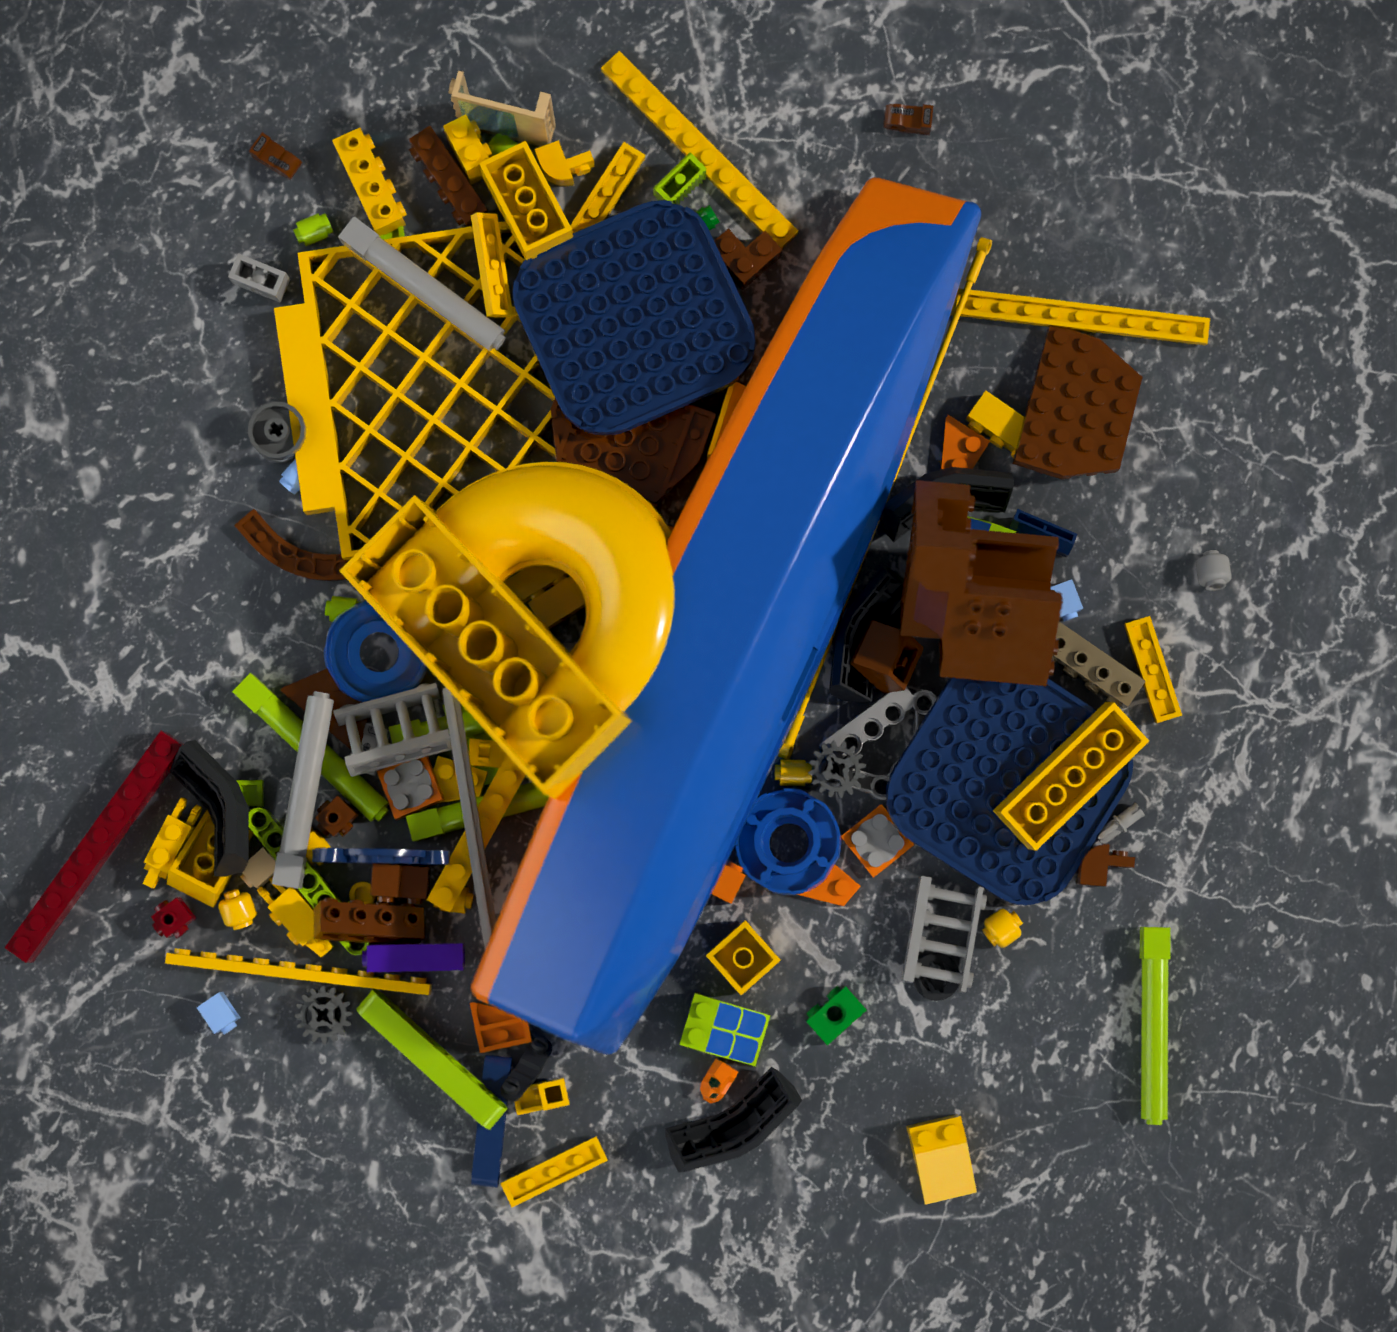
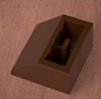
[850,620,924,693]

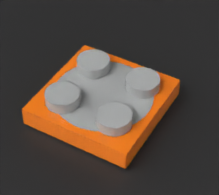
[377,756,445,820]
[841,804,914,878]

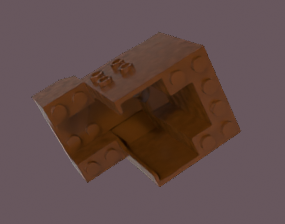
[900,480,1063,686]

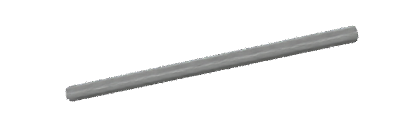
[443,688,496,949]

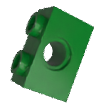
[805,985,867,1046]

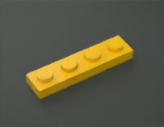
[570,142,646,232]
[470,212,513,318]
[1124,616,1182,724]
[500,1136,608,1207]

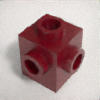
[151,897,196,939]

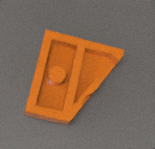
[940,415,990,470]
[796,865,861,906]
[470,1002,532,1053]

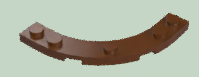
[234,509,361,581]

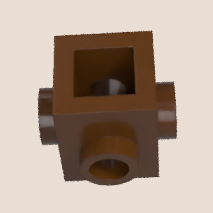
[315,795,359,837]

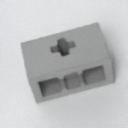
[228,254,290,303]

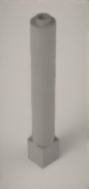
[338,216,506,351]
[272,691,334,889]

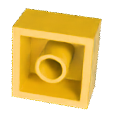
[706,920,781,995]

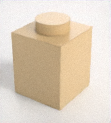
[240,847,276,888]

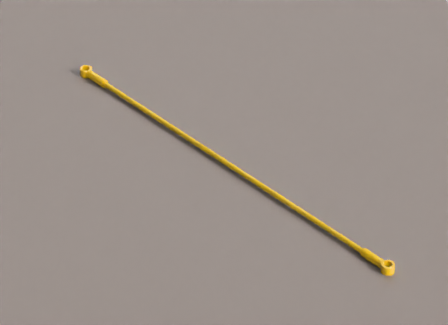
[778,237,992,760]

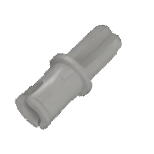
[1097,802,1145,845]

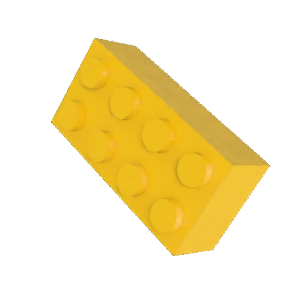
[479,141,573,260]

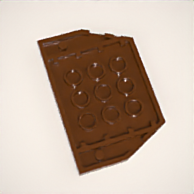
[1012,325,1143,480]
[551,399,716,504]

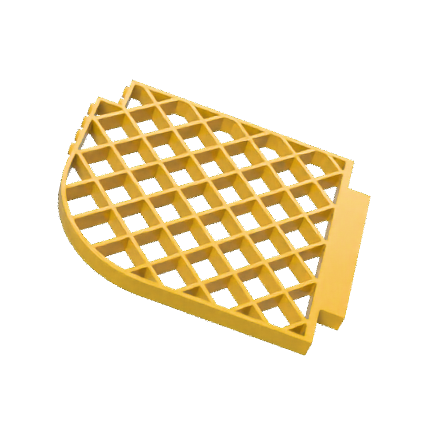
[274,221,657,561]

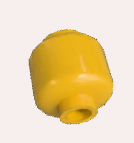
[218,889,257,930]
[982,908,1023,948]

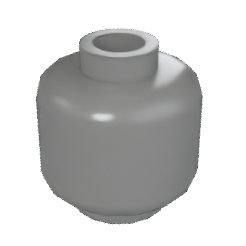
[1196,550,1232,591]

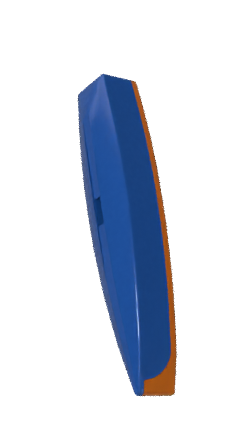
[471,177,981,1055]

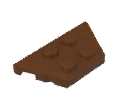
[280,668,368,750]

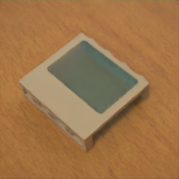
[449,71,556,147]

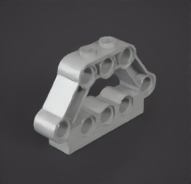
[818,687,937,801]

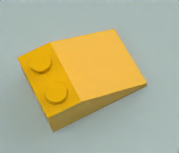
[167,810,254,908]
[907,1114,977,1205]

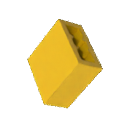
[443,114,493,185]

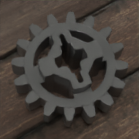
[808,741,866,798]
[294,986,353,1044]

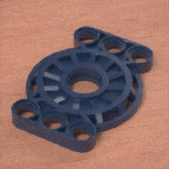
[312,848,450,865]

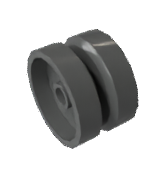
[248,401,306,464]

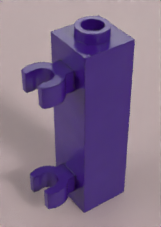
[362,943,465,972]

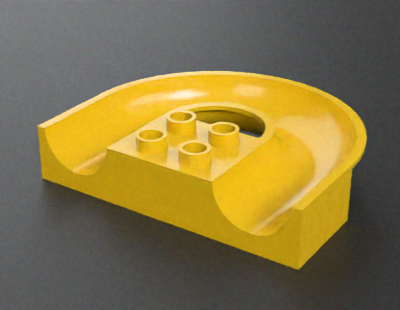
[339,462,674,799]

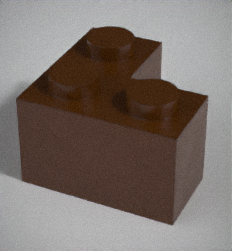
[714,228,782,290]
[370,863,431,904]

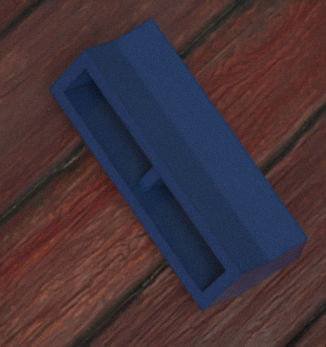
[1008,509,1078,557]

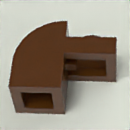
[1076,844,1135,887]

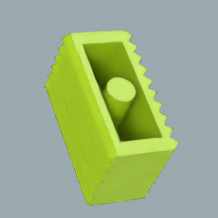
[653,153,706,205]

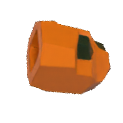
[700,1058,738,1104]

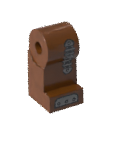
[883,104,934,135]
[249,132,302,180]

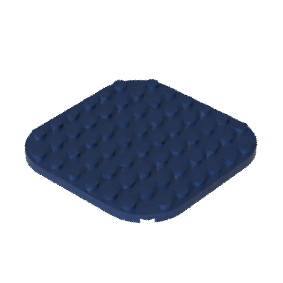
[513,200,756,435]
[886,678,1133,905]

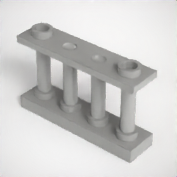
[333,683,452,777]
[901,876,987,993]

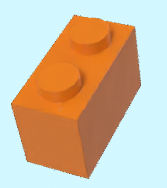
[711,861,746,904]

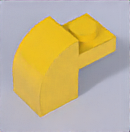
[535,140,595,187]
[514,1077,570,1115]

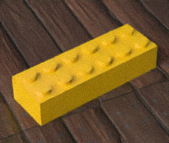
[993,702,1149,851]

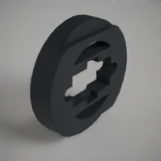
[913,953,960,1001]

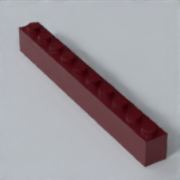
[4,730,183,963]

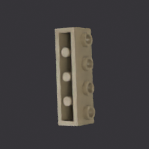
[1052,622,1146,709]

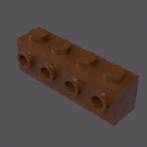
[408,125,488,227]
[314,898,424,944]

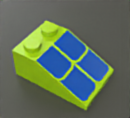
[679,993,770,1066]

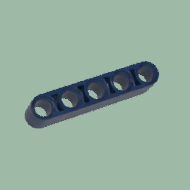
[471,1055,512,1188]

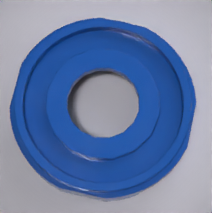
[324,600,428,702]
[735,788,841,895]

